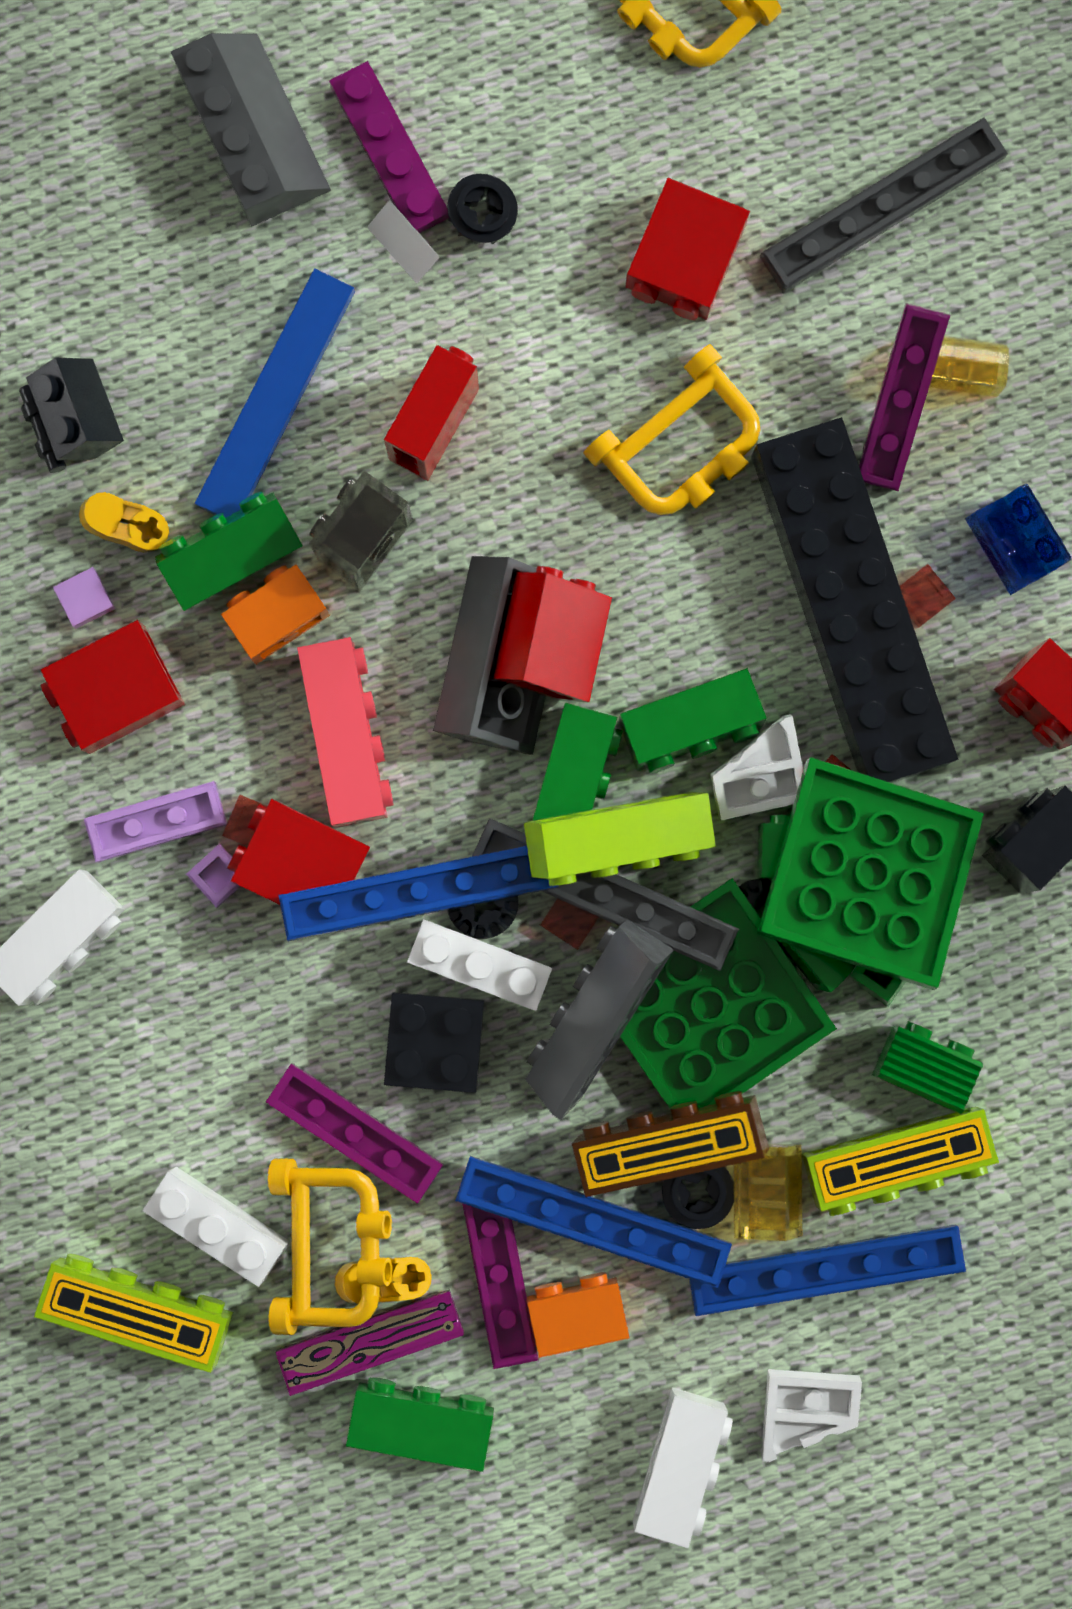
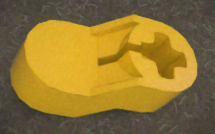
[79,492,169,553]
[335,1257,432,1304]

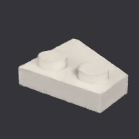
[710,714,803,820]
[761,1369,862,1462]

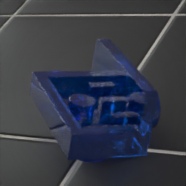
[965,483,1071,596]

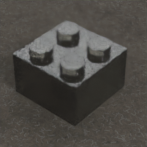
[309,470,413,591]

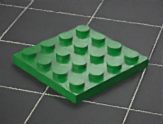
[757,757,984,990]
[620,878,837,1108]

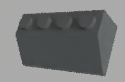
[171,33,331,227]
[433,556,546,755]
[525,920,674,1120]

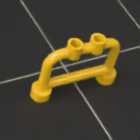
[617,0,782,68]
[583,344,761,515]
[268,1158,392,1335]

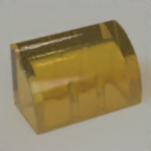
[929,336,1009,397]
[733,1144,803,1241]

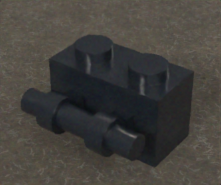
[19,357,124,473]

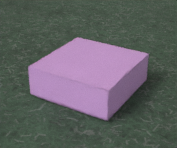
[53,567,116,629]
[186,844,241,908]

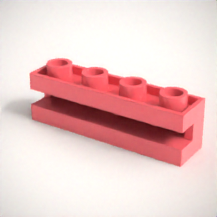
[297,637,394,828]

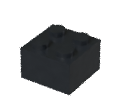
[982,786,1072,894]
[384,992,485,1093]

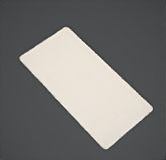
[367,201,439,283]

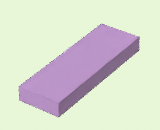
[84,781,228,863]

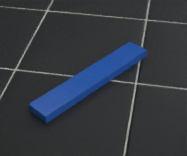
[195,268,355,518]
[279,846,559,942]
[455,1156,732,1288]
[689,1224,966,1316]

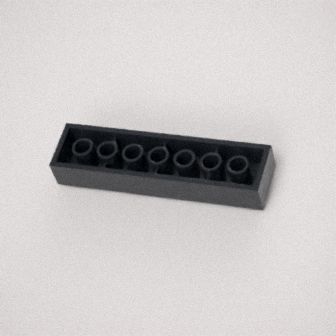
[751,417,959,783]

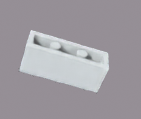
[0,869,125,1006]
[407,919,552,1011]
[142,1167,290,1287]
[633,1387,733,1548]

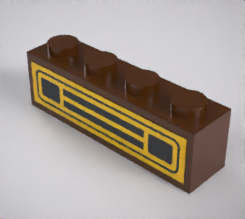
[572,1091,769,1197]

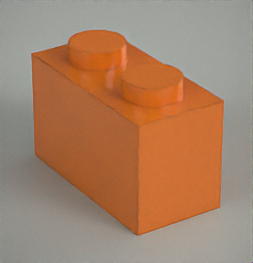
[221,564,330,665]
[527,1272,630,1358]

